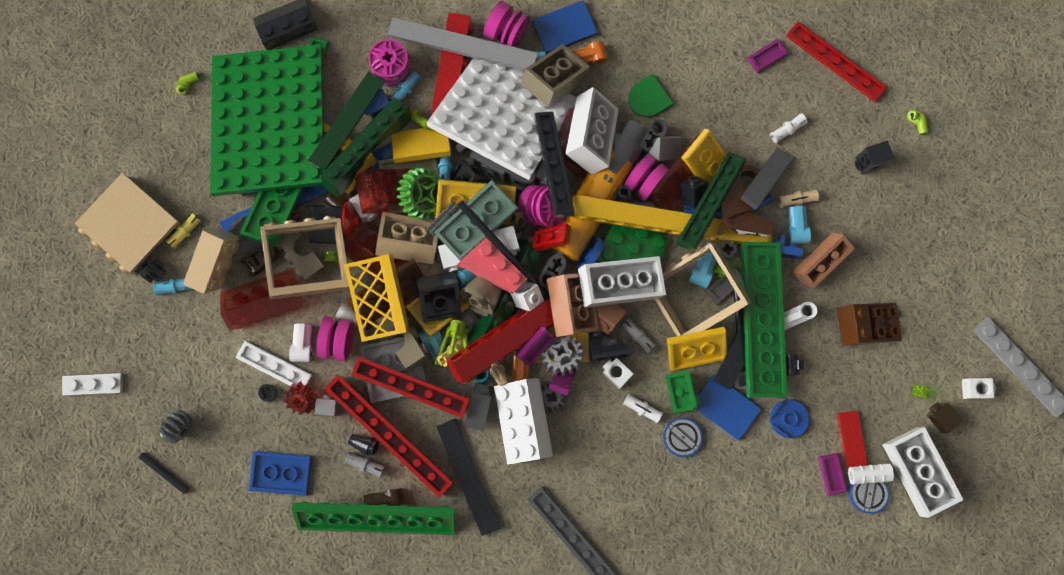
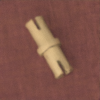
[778,189,819,208]

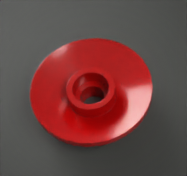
[342,201,360,240]

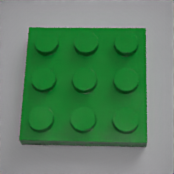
[596,224,670,263]

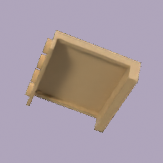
[74,173,182,275]

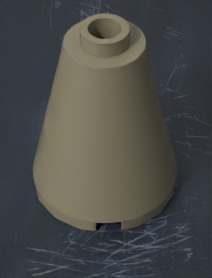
[460,276,502,316]

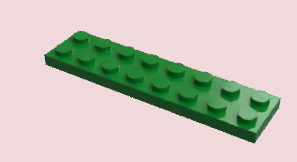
[741,242,787,398]
[292,502,456,535]

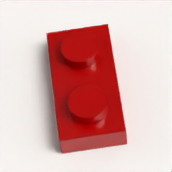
[533,223,571,252]

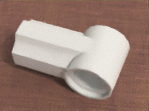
[784,302,817,331]
[289,323,312,362]

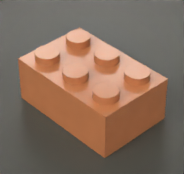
[547,274,599,337]

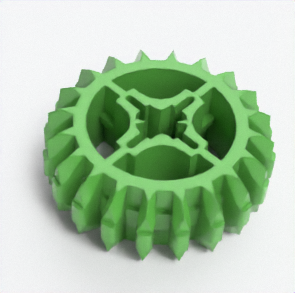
[397,167,441,220]

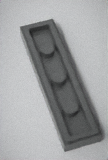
[740,147,793,210]

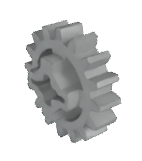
[541,335,584,376]

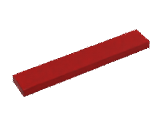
[786,21,887,102]

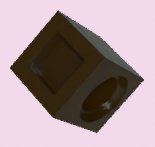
[927,402,963,433]

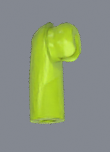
[176,72,199,95]
[411,109,432,130]
[907,110,929,135]

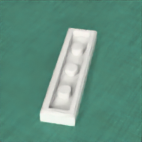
[236,341,313,392]

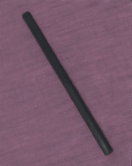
[457,199,550,301]

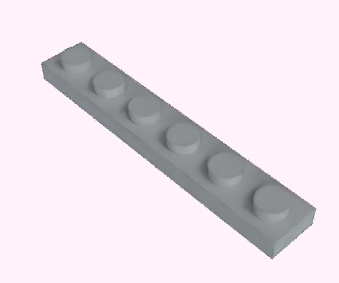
[972,317,1064,417]

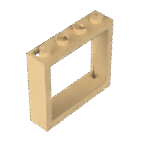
[261,216,349,300]
[655,242,752,336]

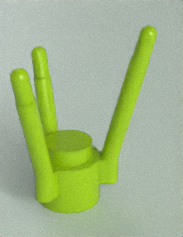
[434,320,468,365]

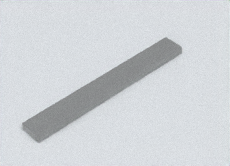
[388,17,538,71]

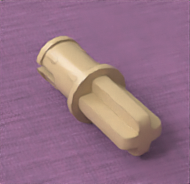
[490,361,507,386]

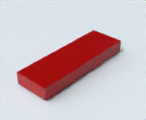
[837,410,868,472]

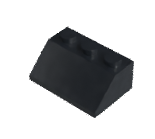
[253,0,318,50]

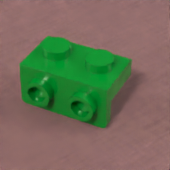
[665,369,700,414]

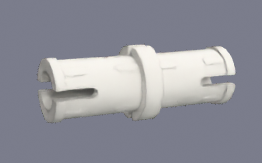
[770,114,808,144]
[623,394,663,423]

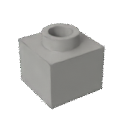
[315,395,339,416]

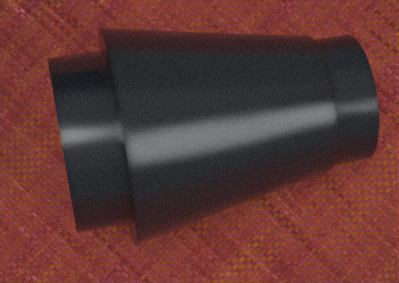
[348,434,379,456]

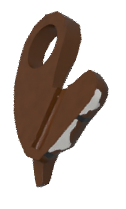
[717,165,774,237]

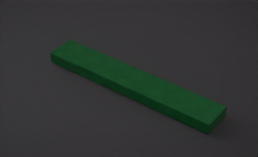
[308,71,385,172]
[677,152,746,252]

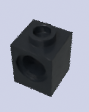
[681,175,708,209]

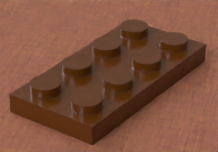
[347,259,424,330]

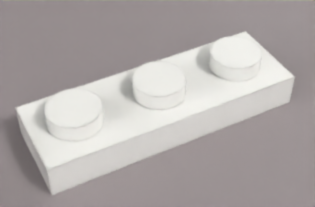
[62,373,123,396]

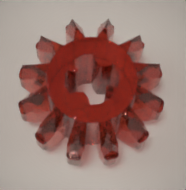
[283,381,318,416]

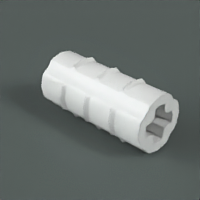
[848,464,894,485]

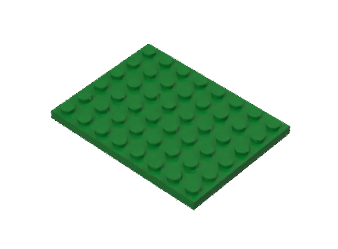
[210,44,324,196]

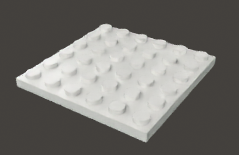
[427,58,577,180]

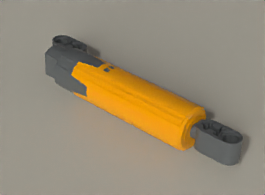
[536,119,667,289]

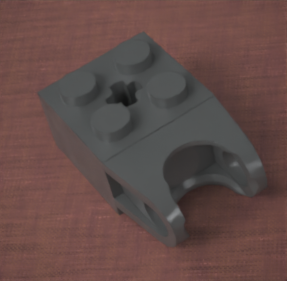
[470,151,536,190]

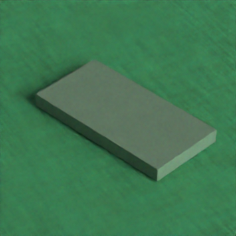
[434,180,519,261]

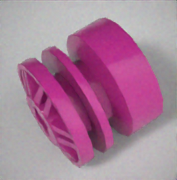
[483,0,530,47]
[368,39,411,87]
[518,185,567,227]

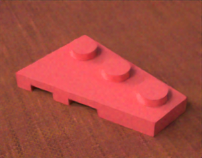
[457,238,527,294]

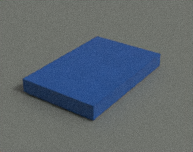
[532,0,597,54]
[697,374,761,441]
[248,451,312,496]

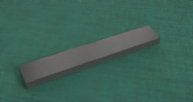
[527,487,617,575]

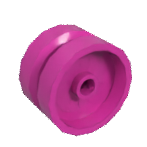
[624,153,670,202]
[317,316,354,362]

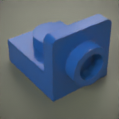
[774,235,803,259]

